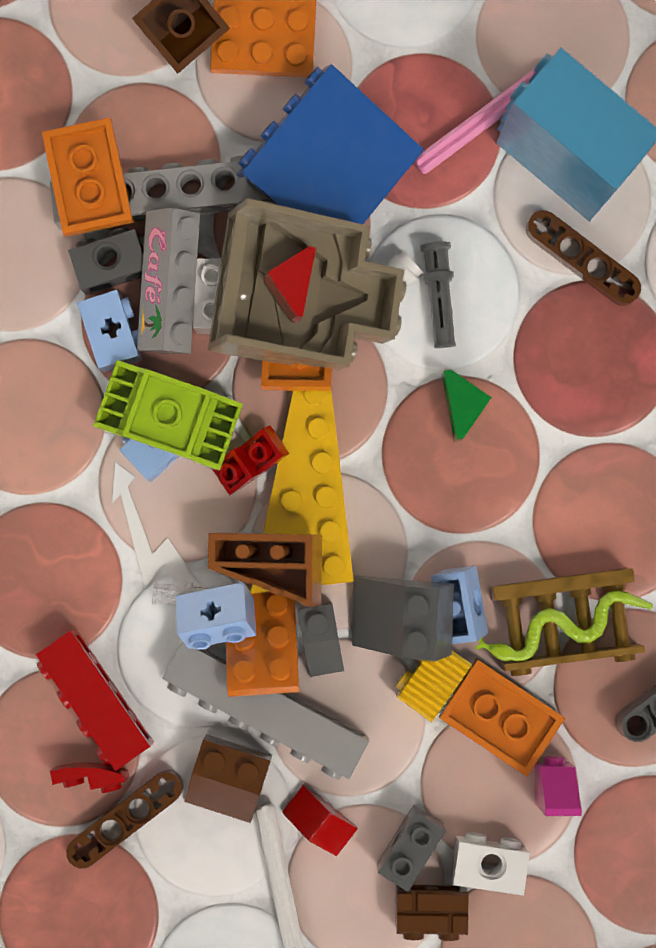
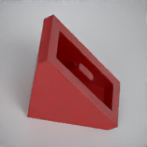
[263,246,317,324]
[282,784,358,857]

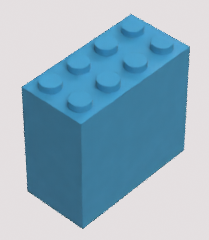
[496,48,656,222]

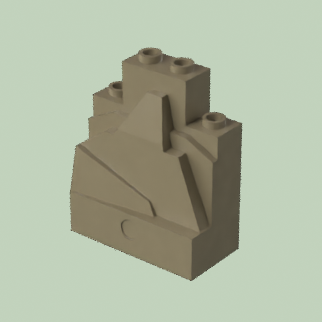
[207,198,406,370]

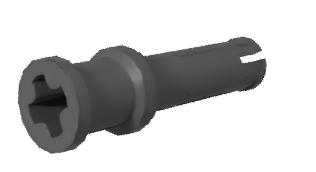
[420,241,456,348]

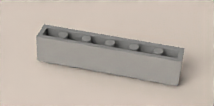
[162,641,369,780]

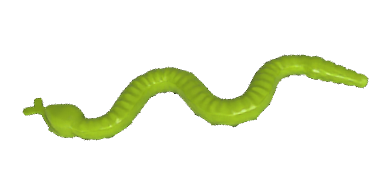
[475,591,653,662]

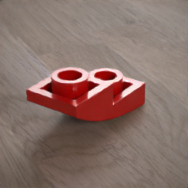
[212,425,289,496]
[49,763,130,793]

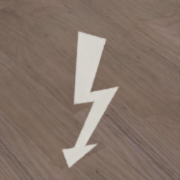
[112,462,226,651]

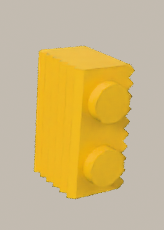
[395,650,472,722]

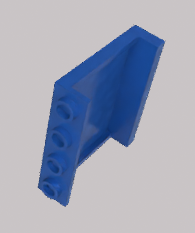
[236,64,424,225]

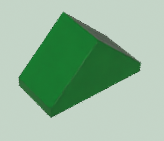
[441,370,492,442]

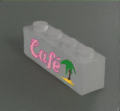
[137,208,200,354]

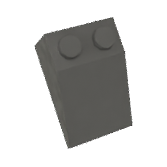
[352,576,454,661]

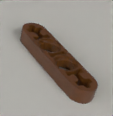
[526,210,641,306]
[66,770,184,869]

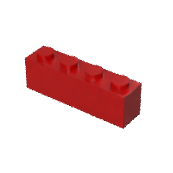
[35,628,154,771]

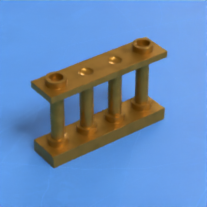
[490,568,645,676]

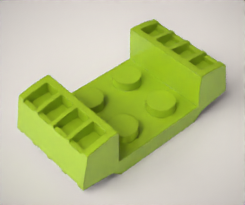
[93,360,243,470]

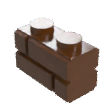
[395,885,469,941]

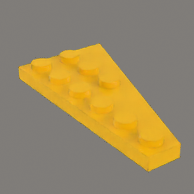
[250,391,354,594]

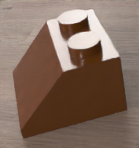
[132,0,230,74]
[184,734,272,823]

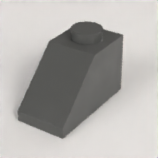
[298,602,344,677]

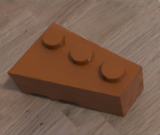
[208,532,322,608]

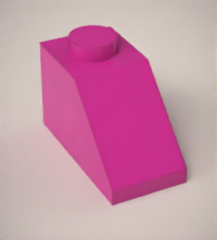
[535,756,582,816]

